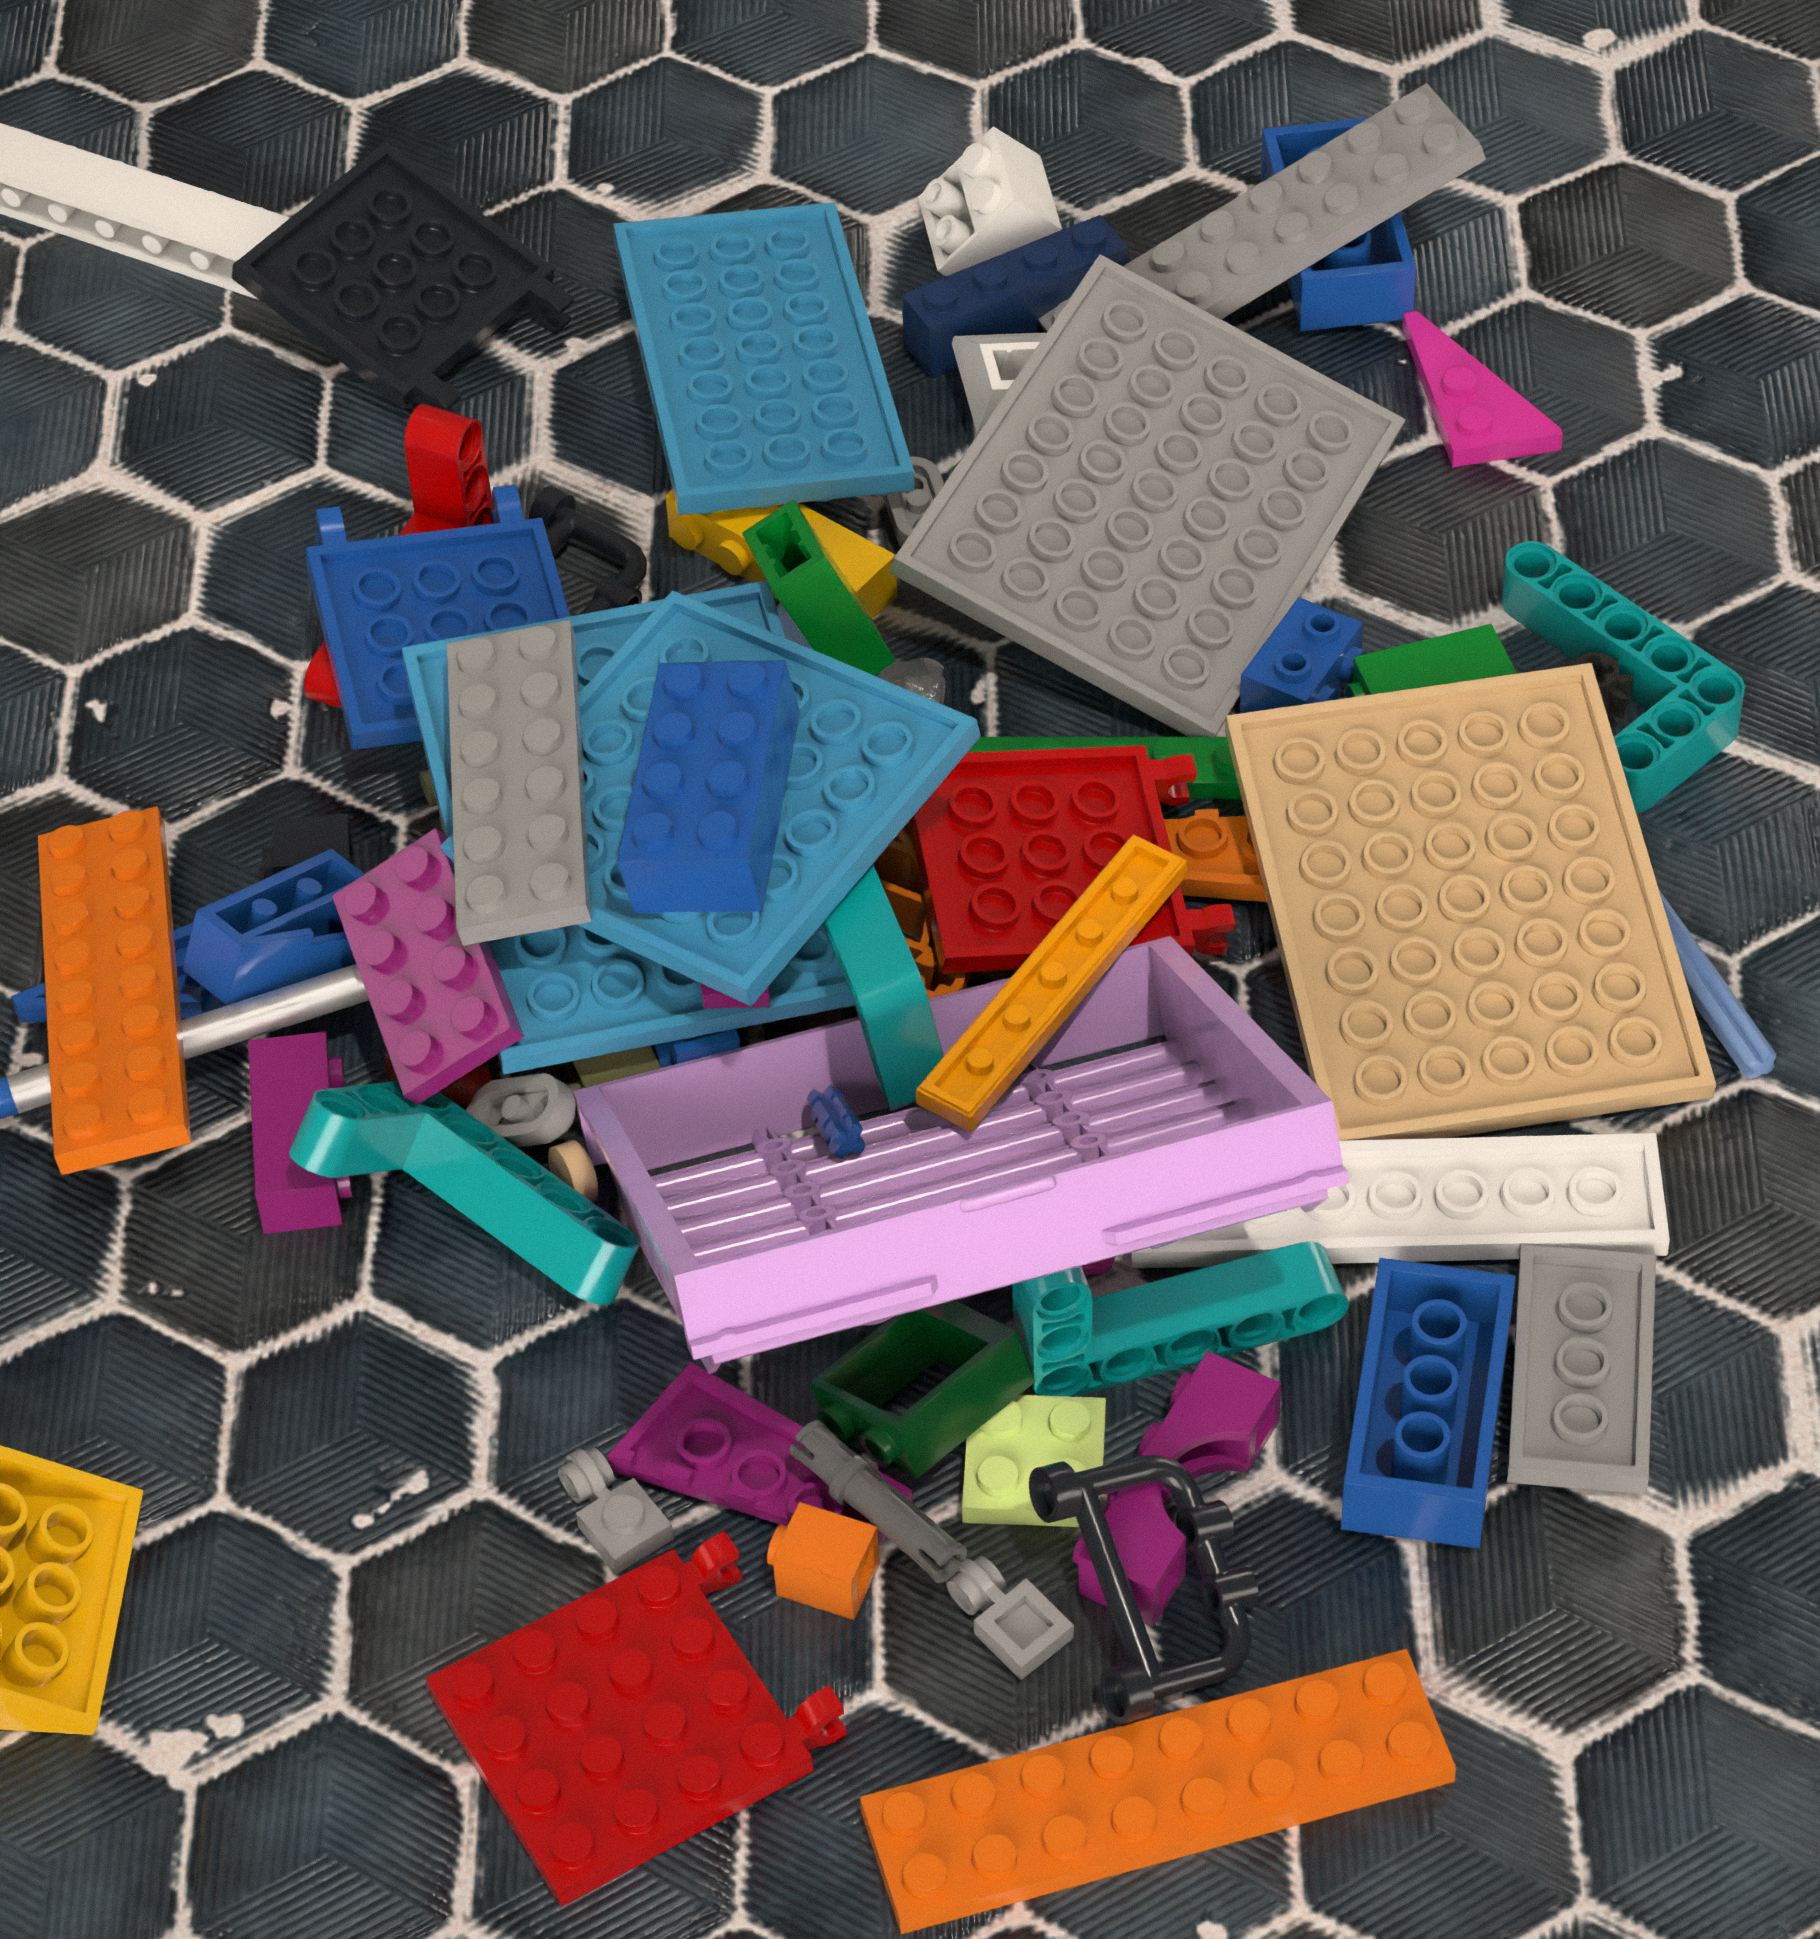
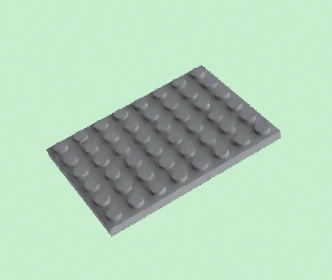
[889,254,1406,739]

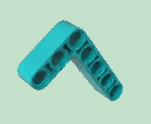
[1501,541,1745,813]
[822,864,944,1112]
[289,1081,640,1305]
[1012,1241,1349,1397]

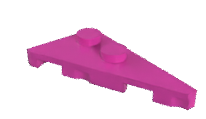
[1402,311,1563,468]

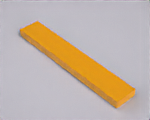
[916,834,1187,1132]

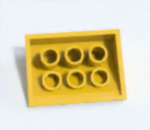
[0,1445,143,1735]

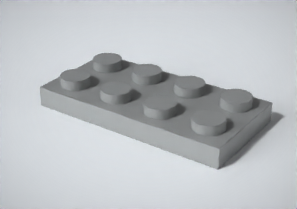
[1507,1244,1656,1494]

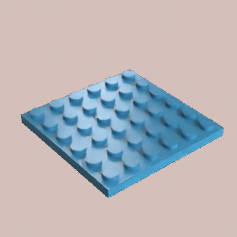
[440,590,981,1006]

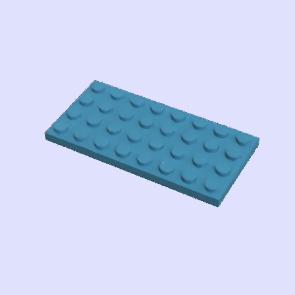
[613,202,914,515]

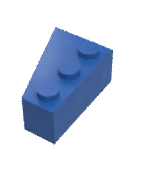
[183,848,364,1005]

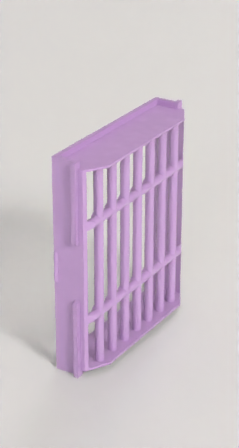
[573,936,1349,1374]

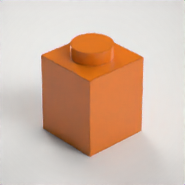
[767,1502,880,1620]

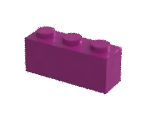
[248,1032,353,1234]

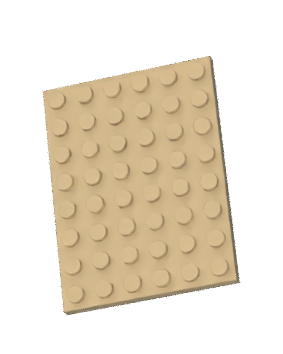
[1225,663,1716,1141]

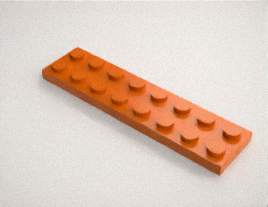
[38,806,191,1175]
[860,1649,1456,1935]

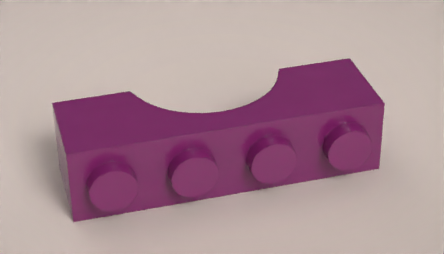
[1073,1351,1281,1628]

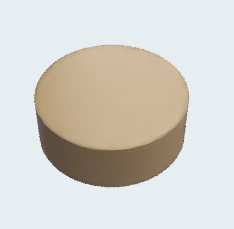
[548,1140,598,1202]

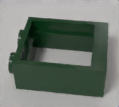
[810,1300,1035,1480]

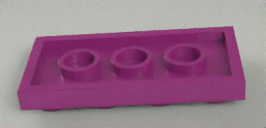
[332,828,524,1105]

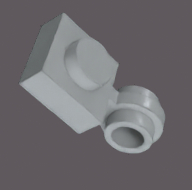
[558,1447,674,1574]
[947,1556,1074,1680]

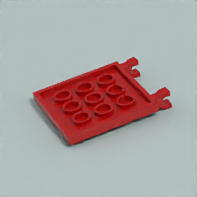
[909,745,1236,973]
[426,1530,847,1907]

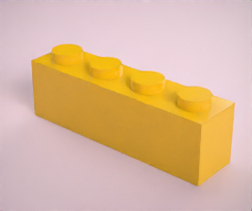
[665,489,898,619]

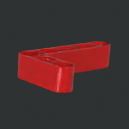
[304,403,493,710]

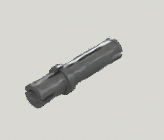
[790,1420,967,1583]

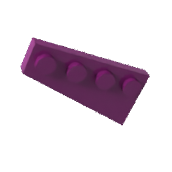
[607,1362,913,1545]

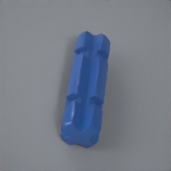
[807,1085,866,1159]

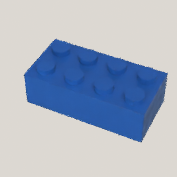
[1261,117,1416,331]
[617,660,800,913]
[1341,1258,1516,1549]

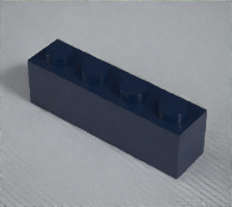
[902,215,1129,379]

